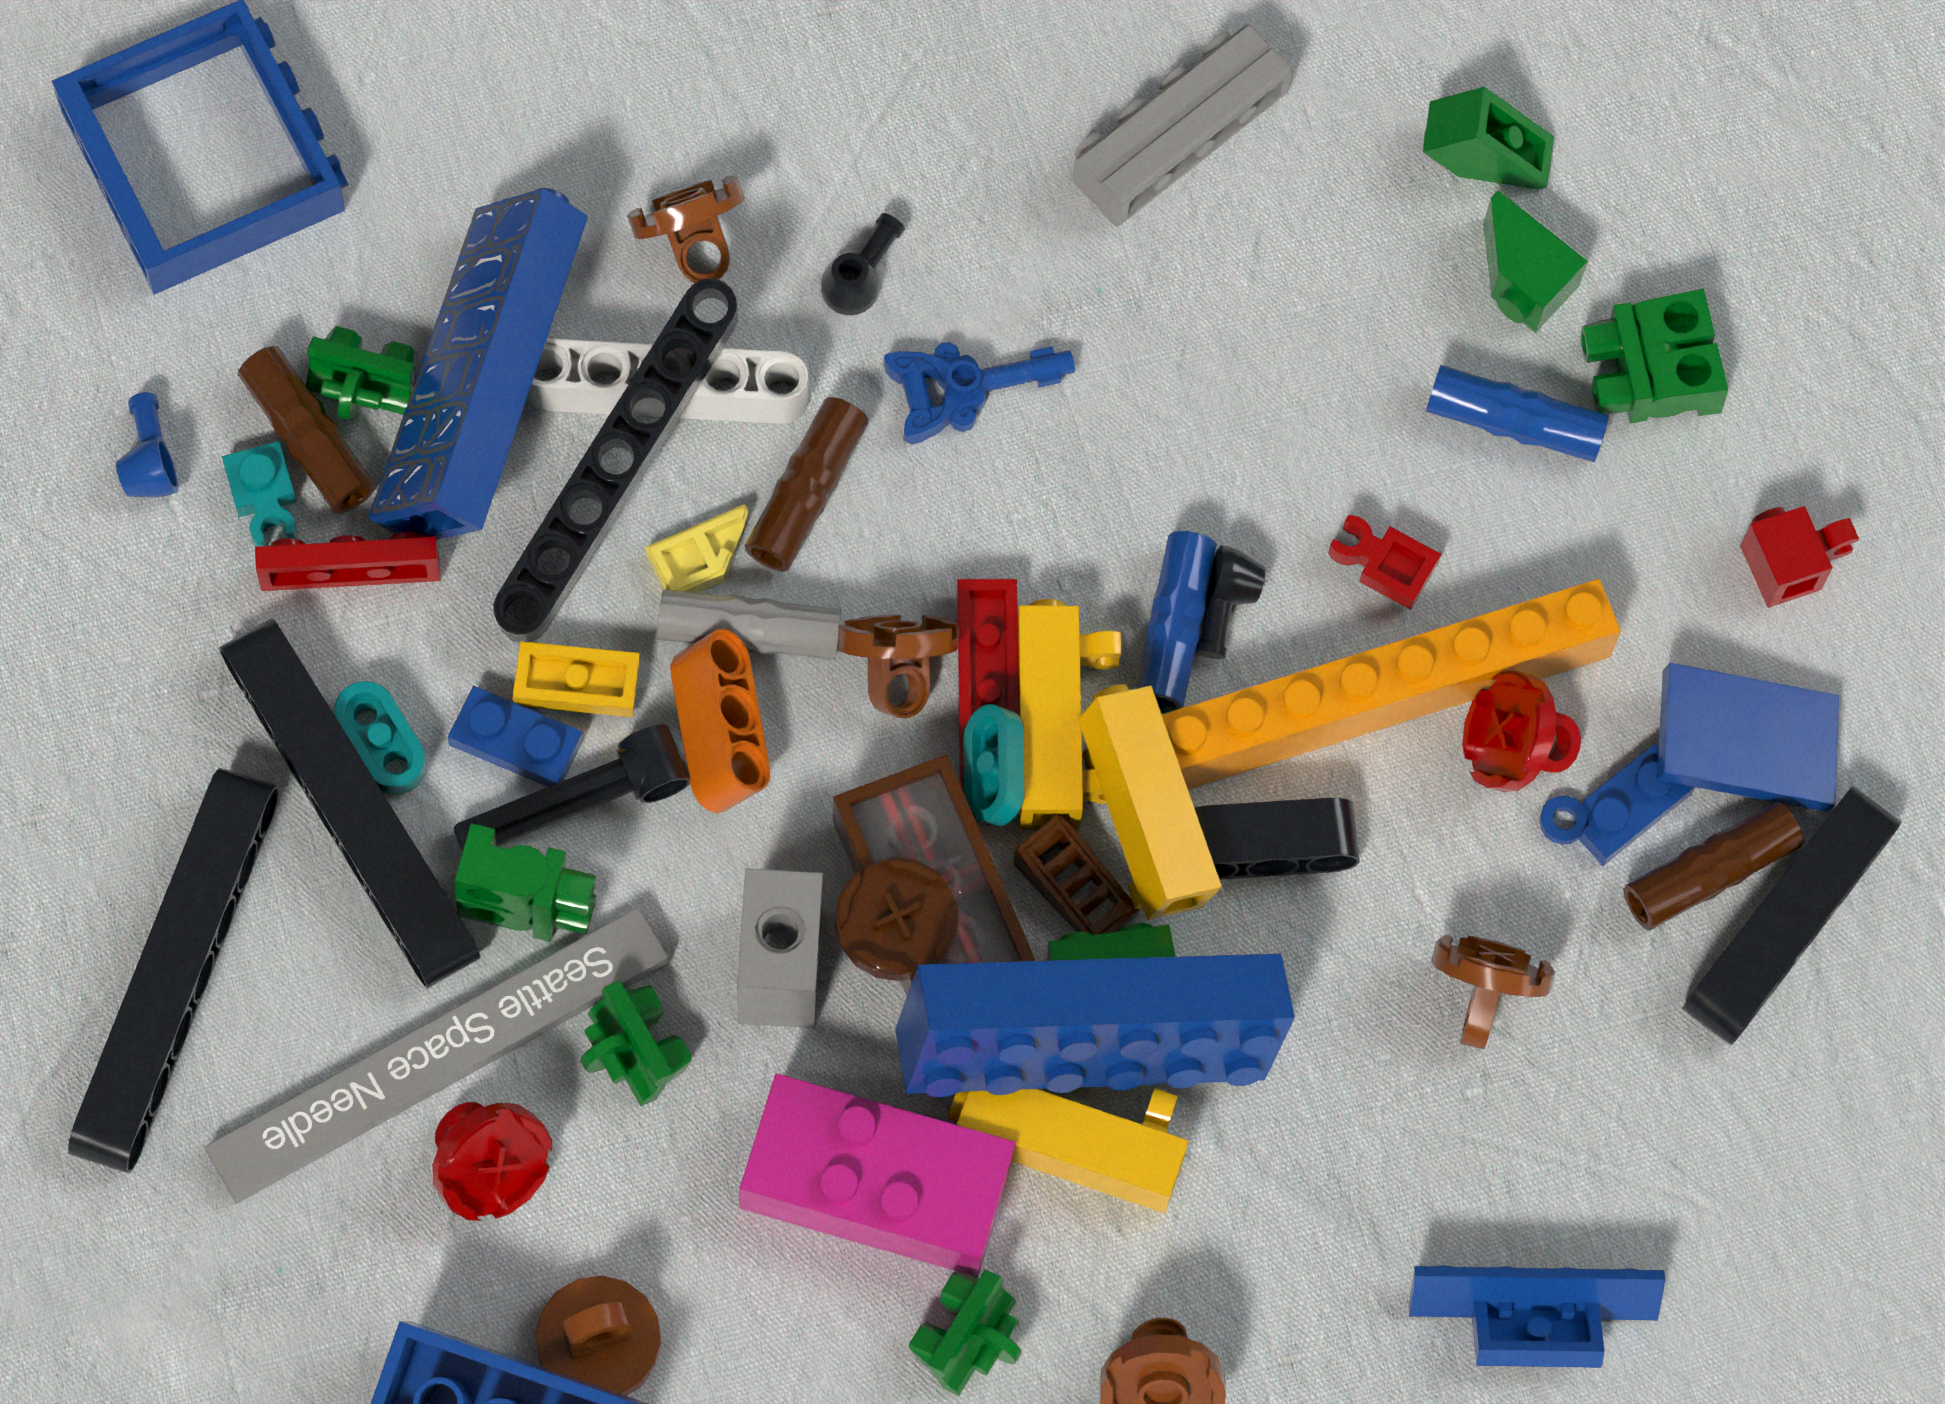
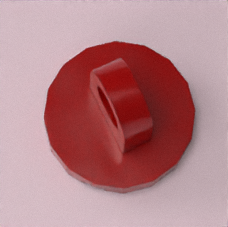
[1462,671,1581,792]
[432,1102,552,1221]

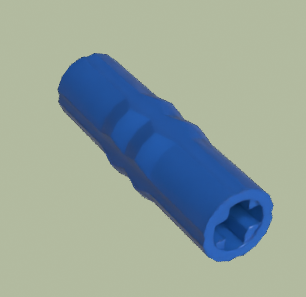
[1426,365,1609,462]
[1136,531,1217,714]

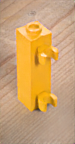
[1018,599,1121,830]
[1078,684,1222,920]
[948,1088,1189,1213]

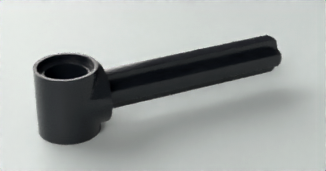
[454,724,690,853]

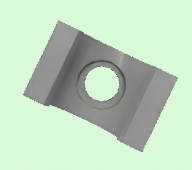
[737,868,823,1028]

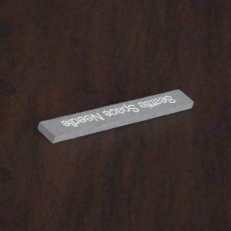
[204,907,669,1204]

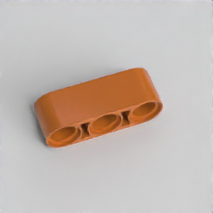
[670,629,770,813]

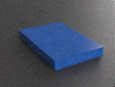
[1657,663,1839,812]

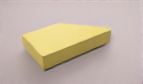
[645,504,749,593]

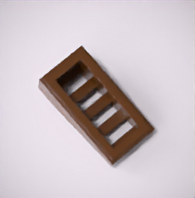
[1013,814,1140,935]

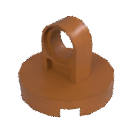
[627,176,745,283]
[838,615,958,719]
[1100,1318,1226,1404]

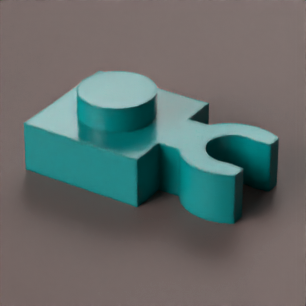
[222,441,297,547]

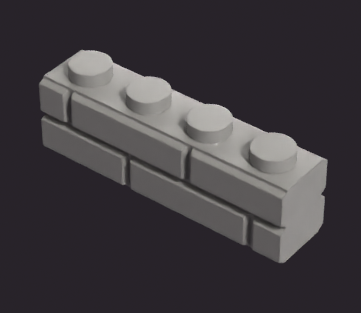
[1073,24,1292,226]

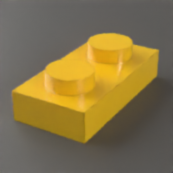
[513,641,640,718]

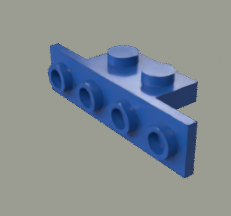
[1409,1265,1666,1368]

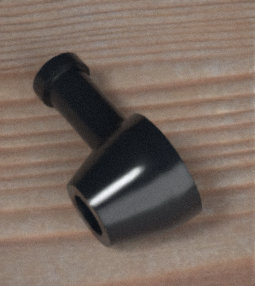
[821,213,905,315]
[1196,545,1265,659]

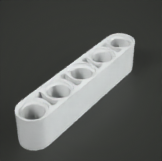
[526,339,808,424]

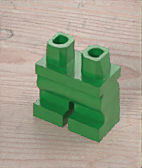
[1580,288,1728,423]
[455,823,596,942]

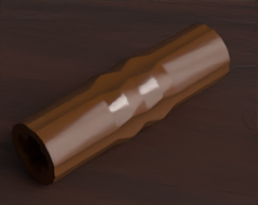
[237,346,376,514]
[744,397,869,572]
[1623,802,1804,930]

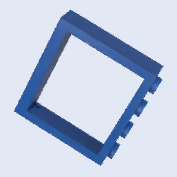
[51,0,349,295]

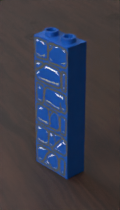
[368,188,588,540]

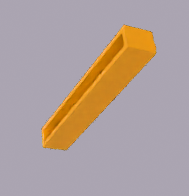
[1162,579,1621,790]

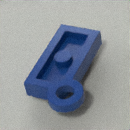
[1539,743,1695,866]

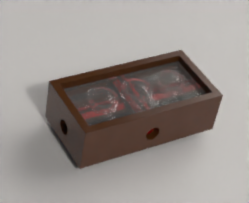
[833,754,1036,996]

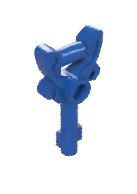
[883,342,1075,445]

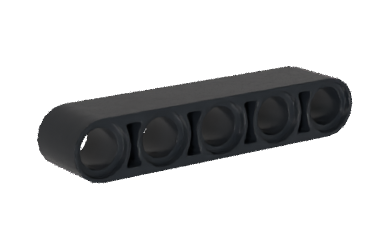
[1682,786,1902,1046]

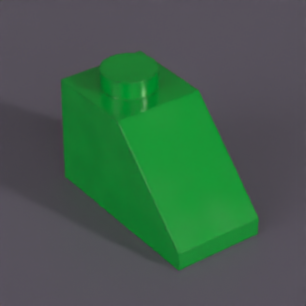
[1423,86,1554,189]
[1483,191,1588,332]

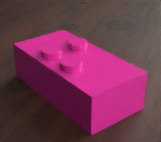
[739,1073,1015,1277]

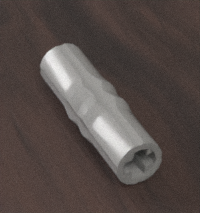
[657,589,842,660]

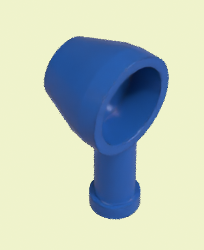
[116,392,179,498]

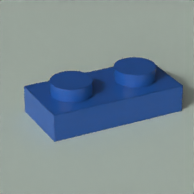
[447,685,584,787]

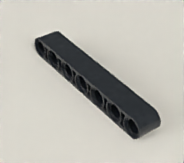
[493,278,738,643]
[219,618,481,989]
[68,768,279,1174]

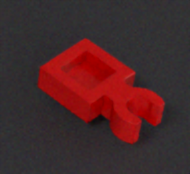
[1328,515,1442,610]

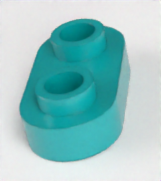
[334,681,426,795]
[963,704,1024,826]

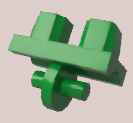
[306,326,415,421]
[580,980,692,1106]
[909,1269,1022,1396]

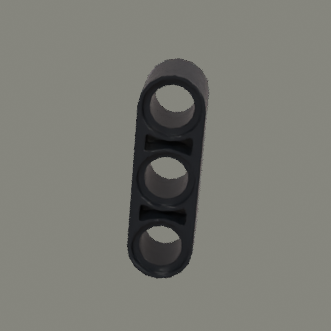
[1194,798,1360,880]

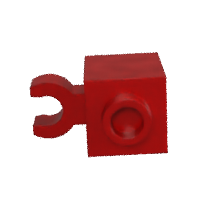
[1740,506,1859,608]

